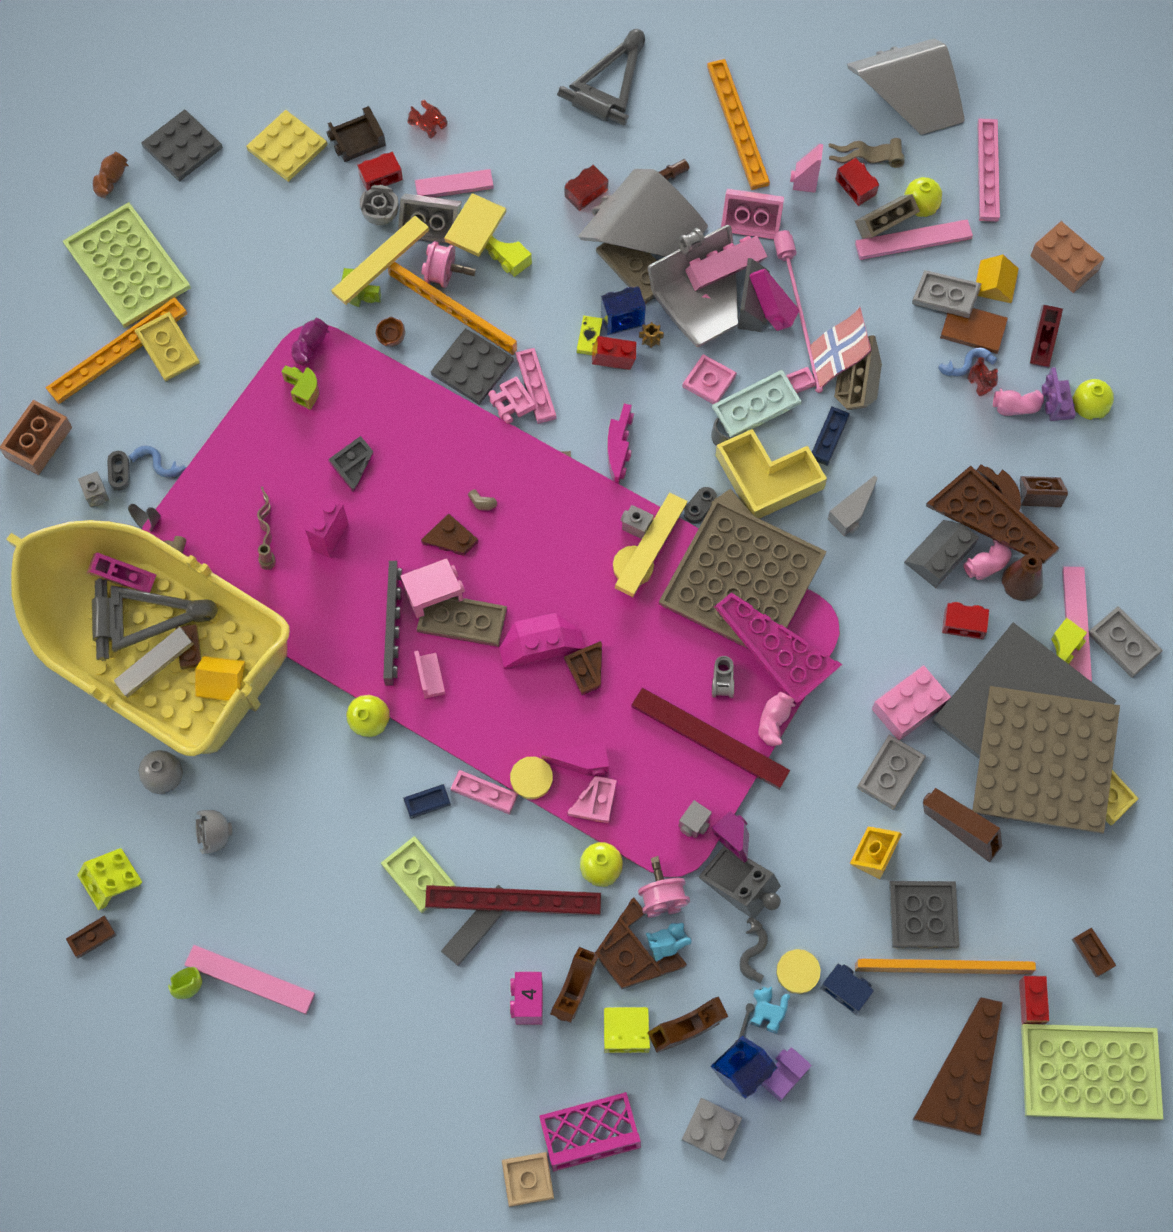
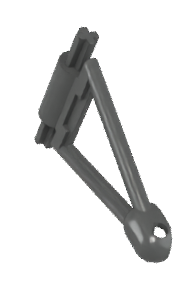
[557,29,645,125]
[92,578,218,661]

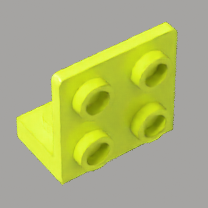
[77,848,142,910]
[604,1007,650,1053]

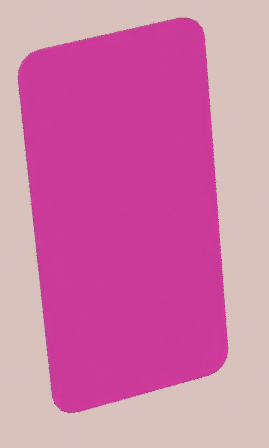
[142,325,840,878]

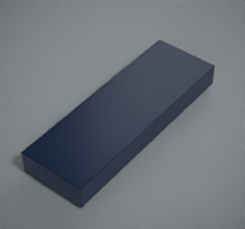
[812,406,850,466]

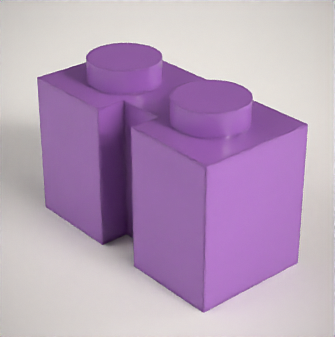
[760,1047,812,1102]

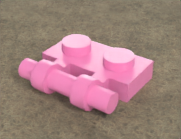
[488,376,536,424]

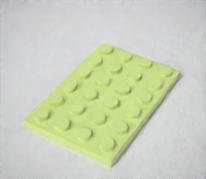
[63,202,191,328]
[1021,1024,1163,1120]

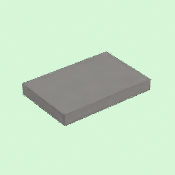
[912,270,981,318]
[1089,606,1163,678]
[857,734,926,810]

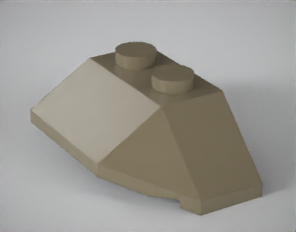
[834,335,882,410]

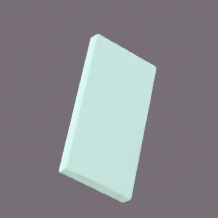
[712,370,801,438]

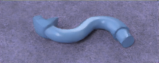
[938,348,997,376]
[128,445,186,478]

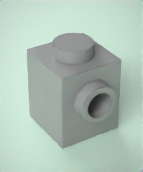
[78,471,109,507]
[620,505,654,539]
[678,800,712,838]

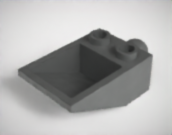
[699,846,781,919]

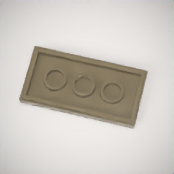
[596,243,657,305]
[417,597,507,647]

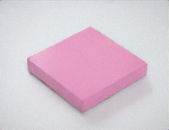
[682,354,737,404]

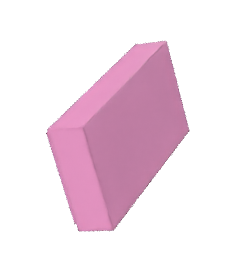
[786,367,816,393]

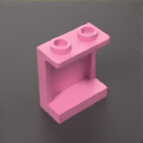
[400,559,465,618]

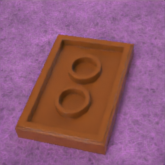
[940,308,1008,354]

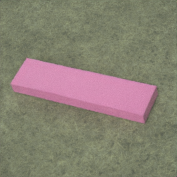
[415,169,494,198]
[515,348,557,424]

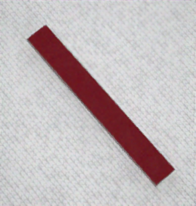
[631,687,790,790]
[425,885,601,916]

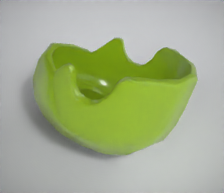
[168,967,202,999]

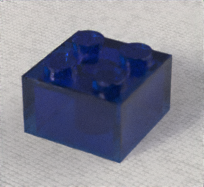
[601,286,646,335]
[710,1036,778,1099]

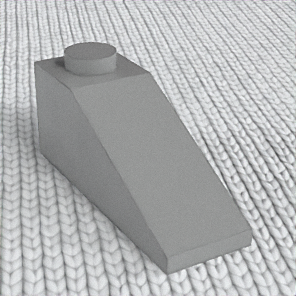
[828,475,877,536]

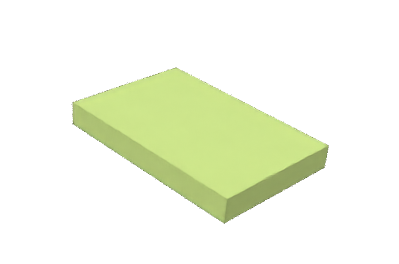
[381,836,455,914]

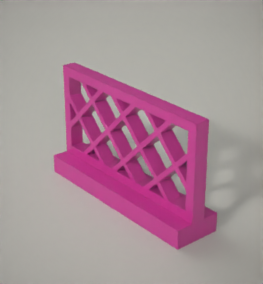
[539,1092,641,1172]

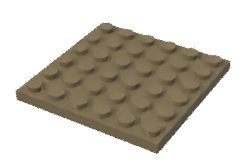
[659,498,827,649]
[972,686,1120,834]

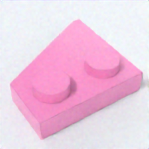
[568,776,617,823]

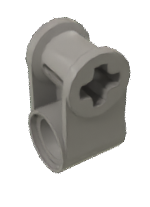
[712,656,734,698]

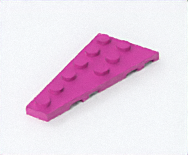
[714,592,843,705]

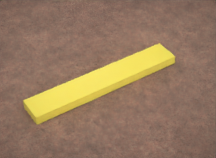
[331,216,429,305]
[615,492,688,597]

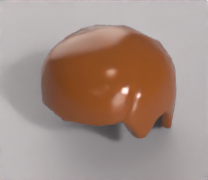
[375,317,406,347]

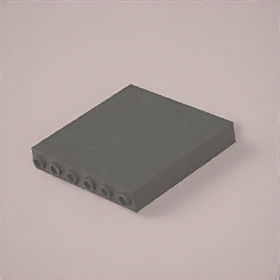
[933,622,1116,759]

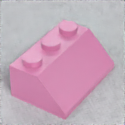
[721,189,784,239]

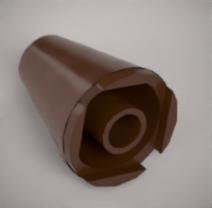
[1001,554,1043,601]

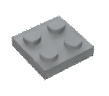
[682,1098,742,1161]

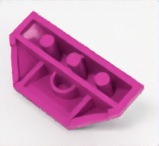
[499,613,585,669]

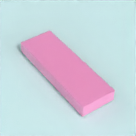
[451,770,518,815]

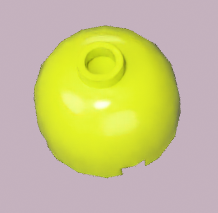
[904,177,942,217]
[1072,379,1114,420]
[346,695,390,737]
[580,842,623,887]

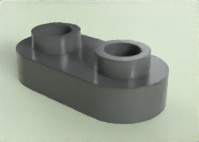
[107,450,130,490]
[684,487,717,523]

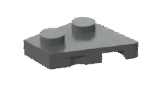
[328,436,373,491]

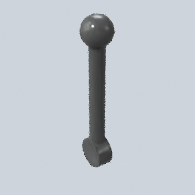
[735,1003,755,1048]

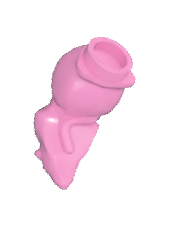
[993,388,1044,416]
[964,540,1012,580]
[758,692,795,746]

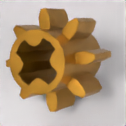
[639,322,664,348]

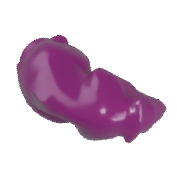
[291,317,329,366]

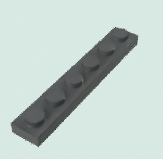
[383,561,402,685]

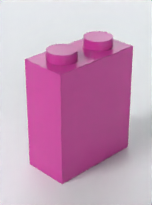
[305,496,349,558]

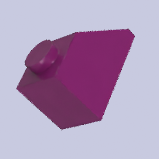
[711,811,749,863]

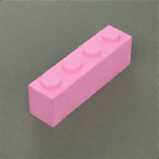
[685,236,767,291]

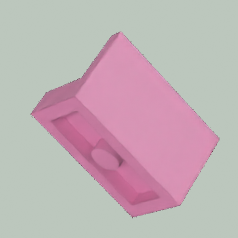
[414,651,445,699]

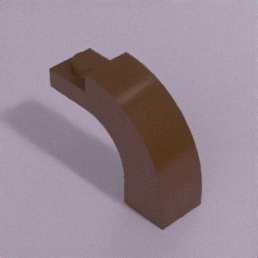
[976,464,1021,511]
[550,947,599,1023]
[647,996,728,1053]

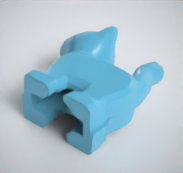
[646,923,692,961]
[750,987,790,1034]

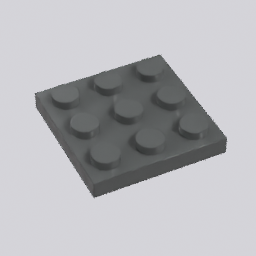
[141,109,223,182]
[431,328,514,405]
[889,881,960,948]

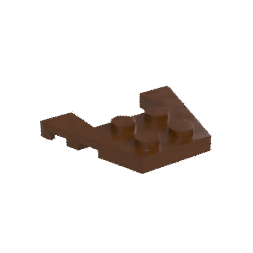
[595,897,687,990]

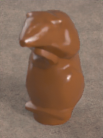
[92,151,129,199]

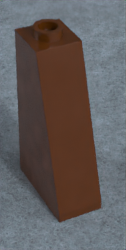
[923,788,1002,862]

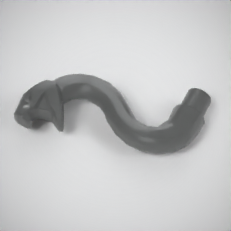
[739,917,768,983]

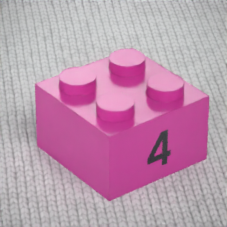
[510,972,543,1025]

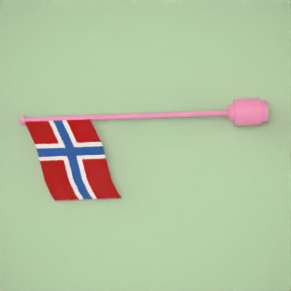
[774,230,871,393]

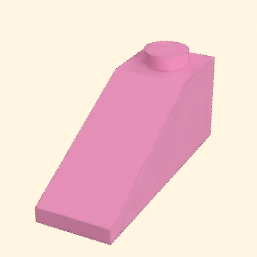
[790,144,823,193]

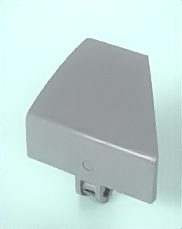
[847,39,965,135]
[578,169,708,257]
[648,225,738,347]

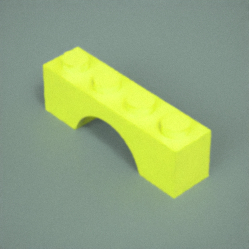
[485,236,532,277]
[1051,618,1087,664]

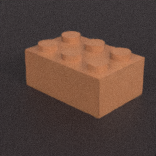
[1030,221,1105,293]
[0,400,72,475]

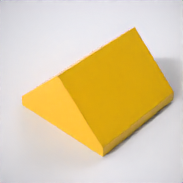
[976,254,1019,303]
[195,656,245,701]
[850,826,902,879]

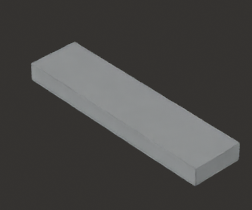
[114,627,193,698]

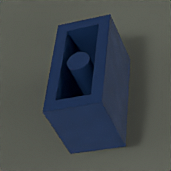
[820,963,874,1015]

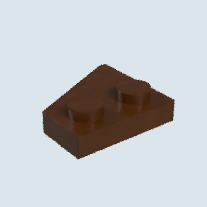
[421,513,478,556]
[564,641,602,696]

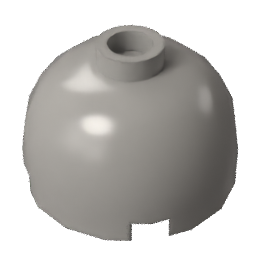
[360,185,399,225]
[138,750,183,794]
[196,810,232,854]

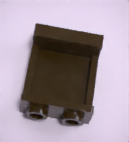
[326,106,386,162]

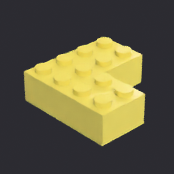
[715,429,827,519]

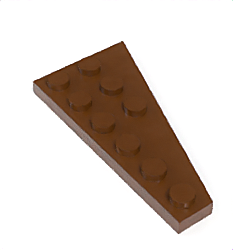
[926,466,1059,564]
[912,997,1003,1136]

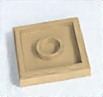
[502,1152,554,1207]

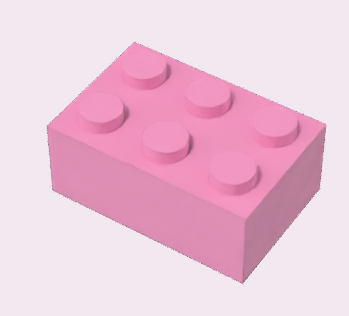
[872,665,951,740]

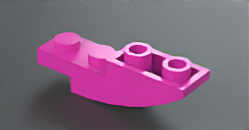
[607,403,634,484]

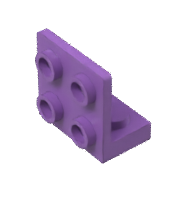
[1042,367,1076,421]

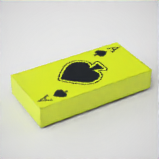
[577,315,603,355]

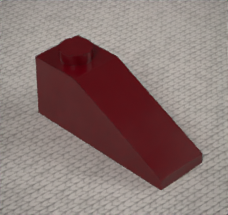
[1030,305,1063,367]

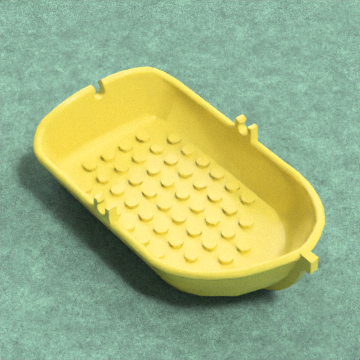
[6,520,290,756]

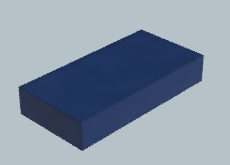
[403,784,451,819]

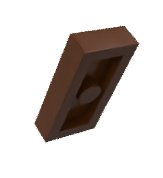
[175,624,202,669]
[66,915,117,959]
[1072,927,1117,978]

